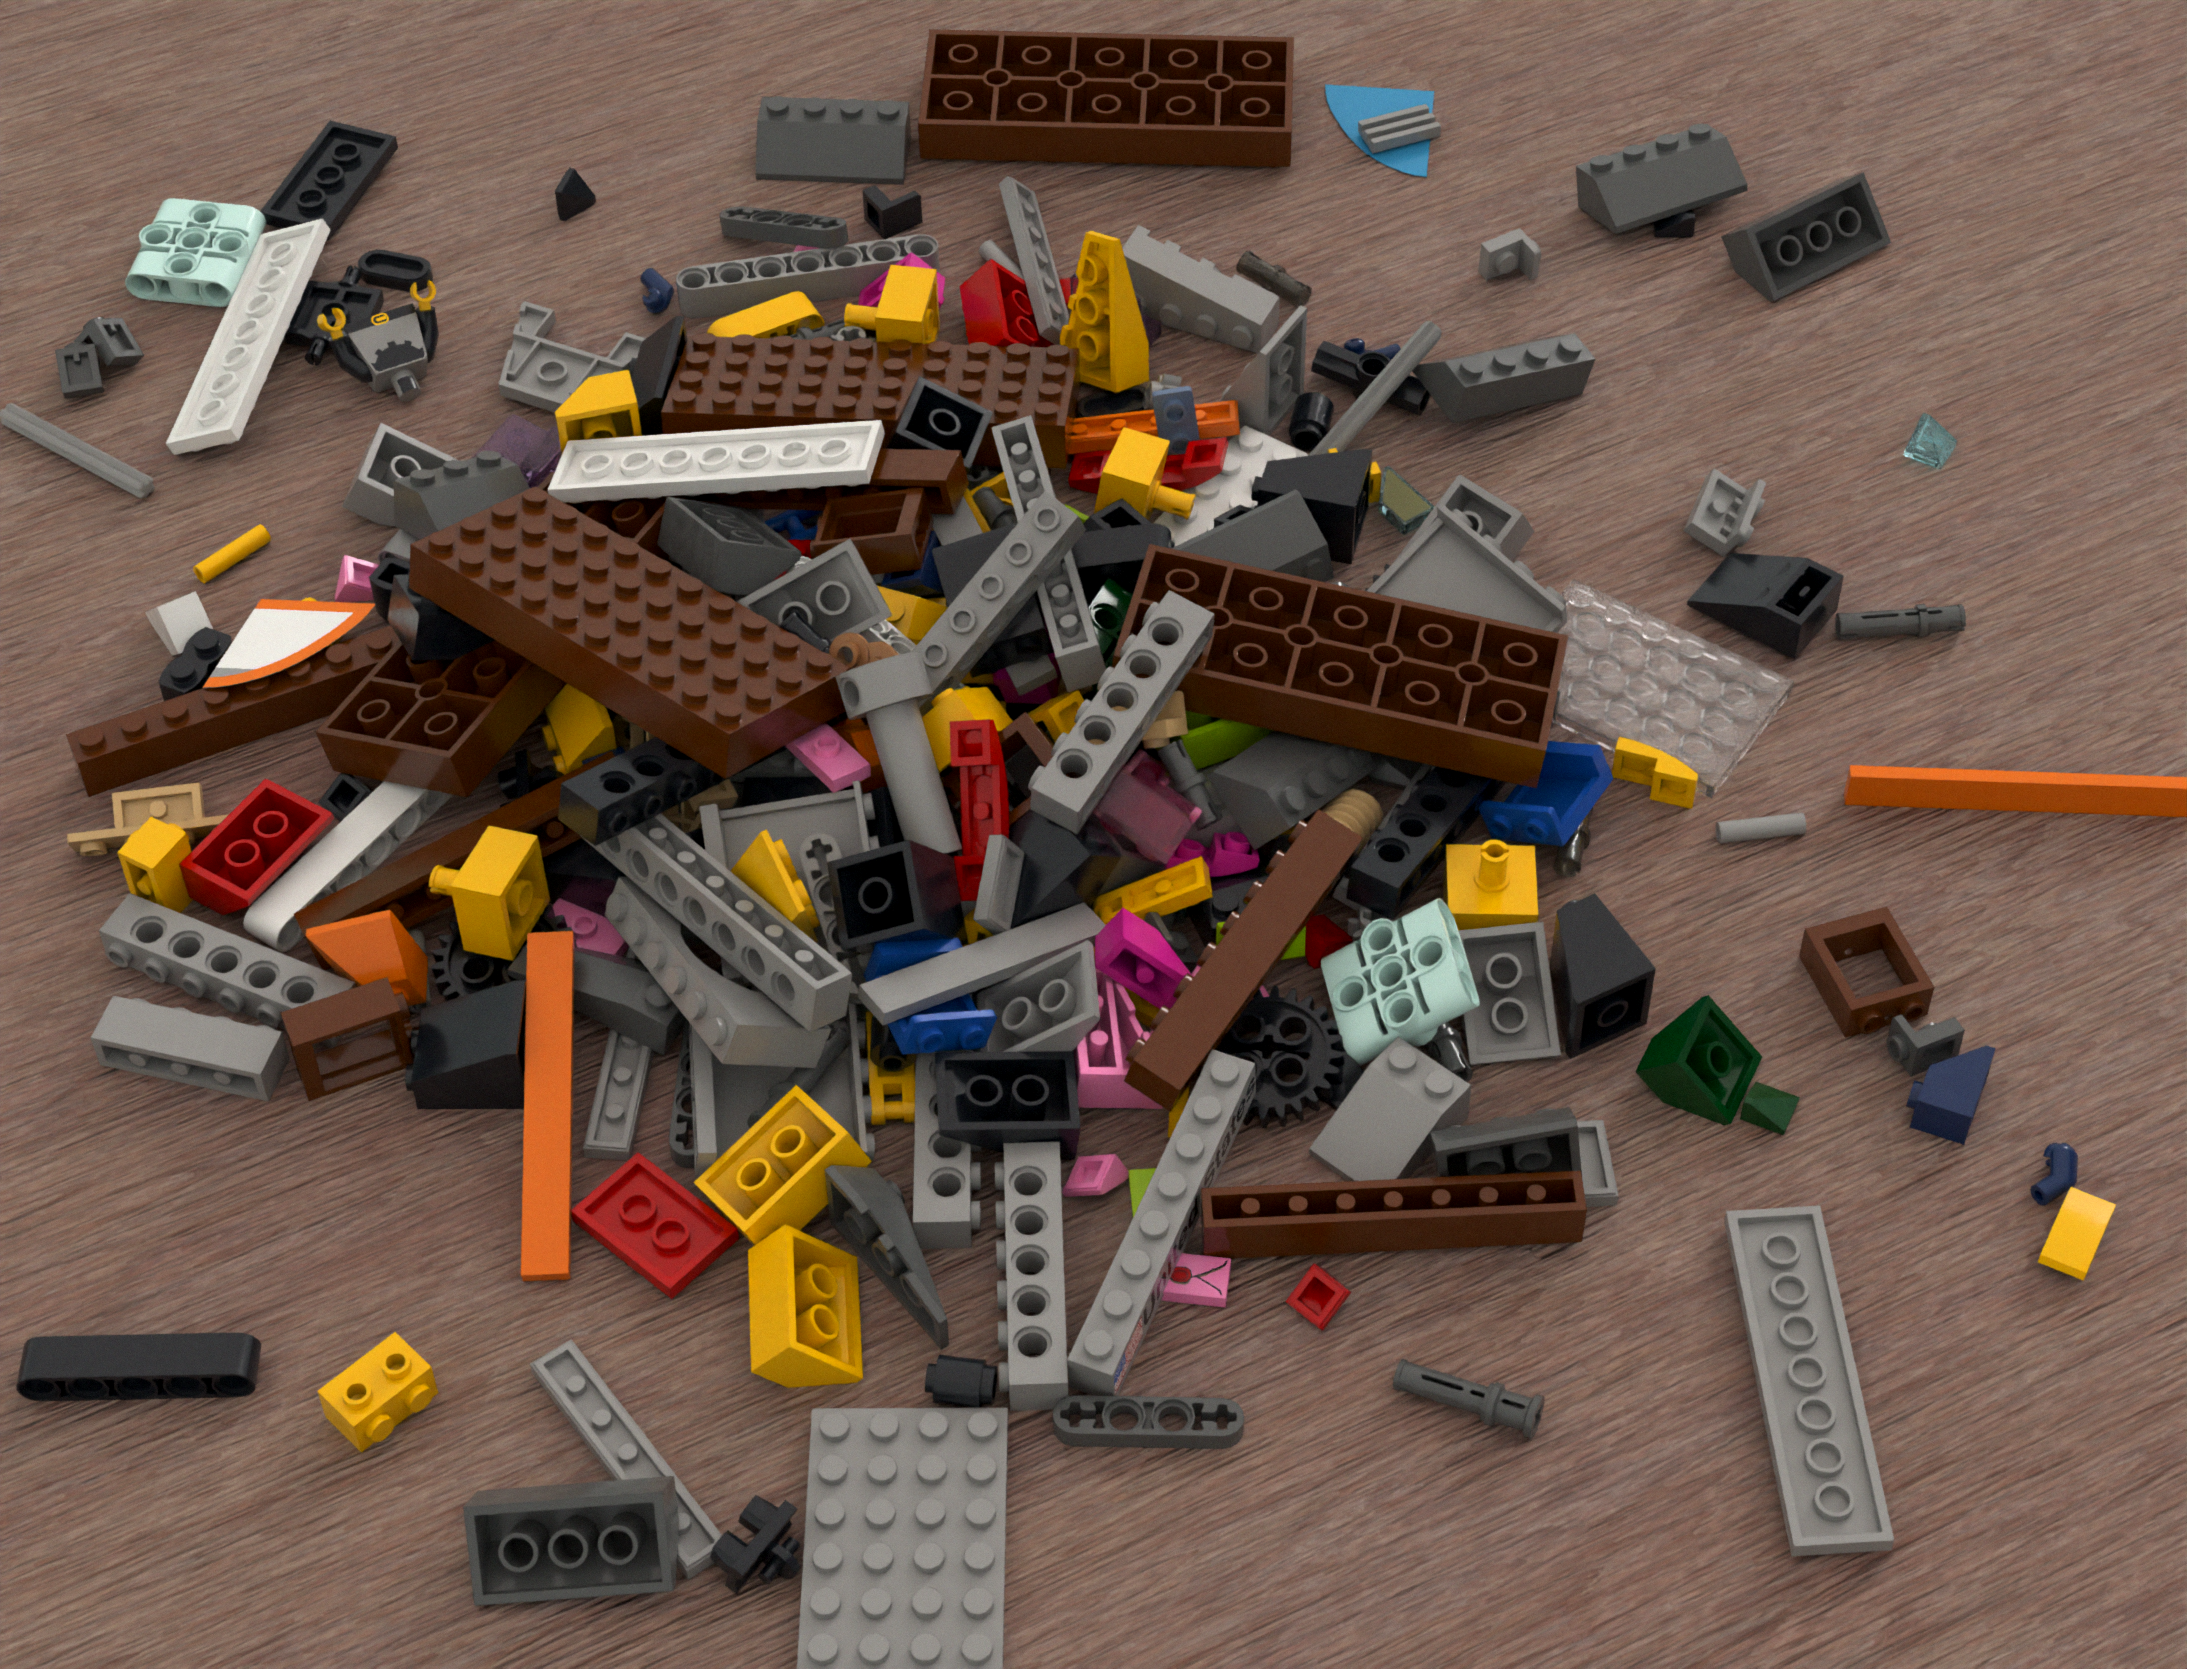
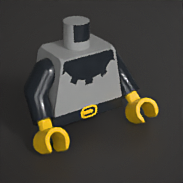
[317,280,439,402]

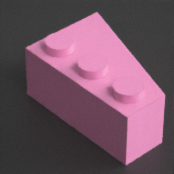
[1073,968,1163,1109]

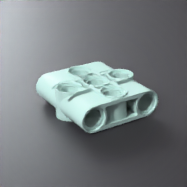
[125,198,266,307]
[1321,898,1480,1066]

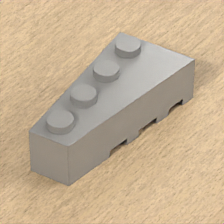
[1122,225,1280,354]

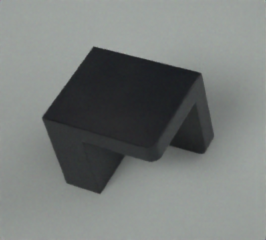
[862,185,922,239]

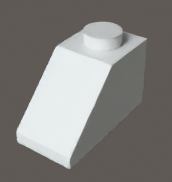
[145,591,214,656]

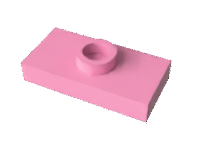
[785,723,871,793]
[552,898,629,956]

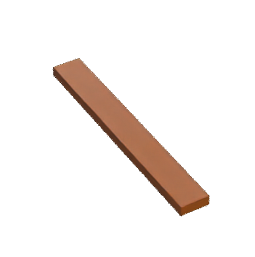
[1844,765,2187,817]
[521,931,575,1282]

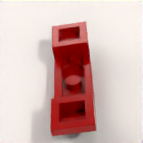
[1068,437,1229,494]
[950,719,1009,901]

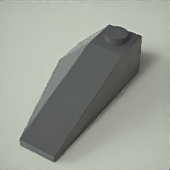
[507,944,687,1056]
[825,1165,949,1350]

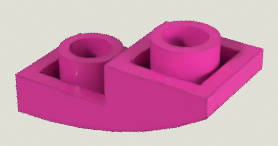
[1163,832,1259,877]

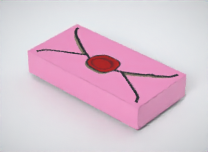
[1161,1253,1231,1308]

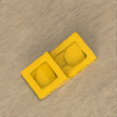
[1612,736,1698,809]
[2038,1187,2116,1281]

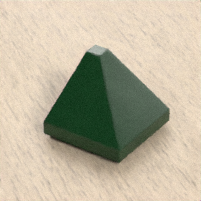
[1740,1082,1800,1135]

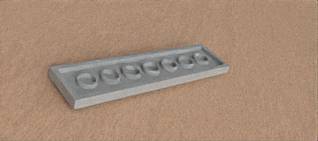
[1724,1206,1894,1556]

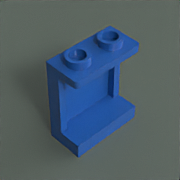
[1479,741,1614,846]
[864,938,997,1054]

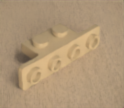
[67,783,228,857]

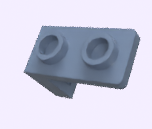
[1152,386,1200,456]

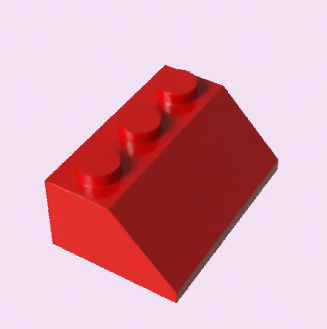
[959,259,1055,347]
[179,778,334,915]

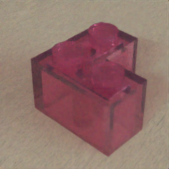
[1092,749,1203,864]

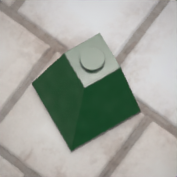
[1635,995,1762,1125]

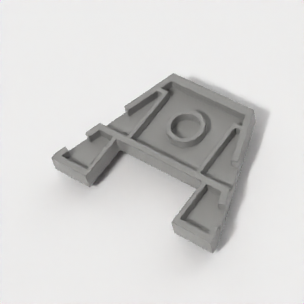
[499,301,646,413]

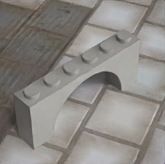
[604,877,831,1068]

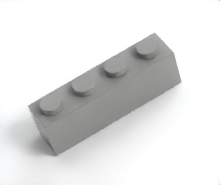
[91,996,290,1102]

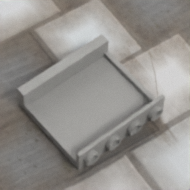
[1367,503,1567,633]
[699,780,880,987]
[688,1004,875,1180]

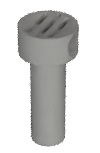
[836,651,962,855]

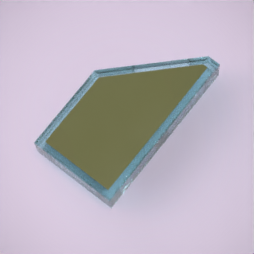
[1378,465,1435,535]

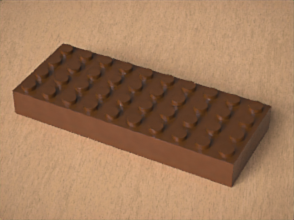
[918,29,1294,168]
[661,333,1080,469]
[316,472,686,797]
[409,487,850,779]
[1112,544,1569,788]

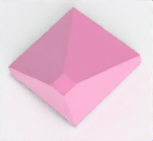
[335,555,379,603]
[1062,1154,1129,1197]

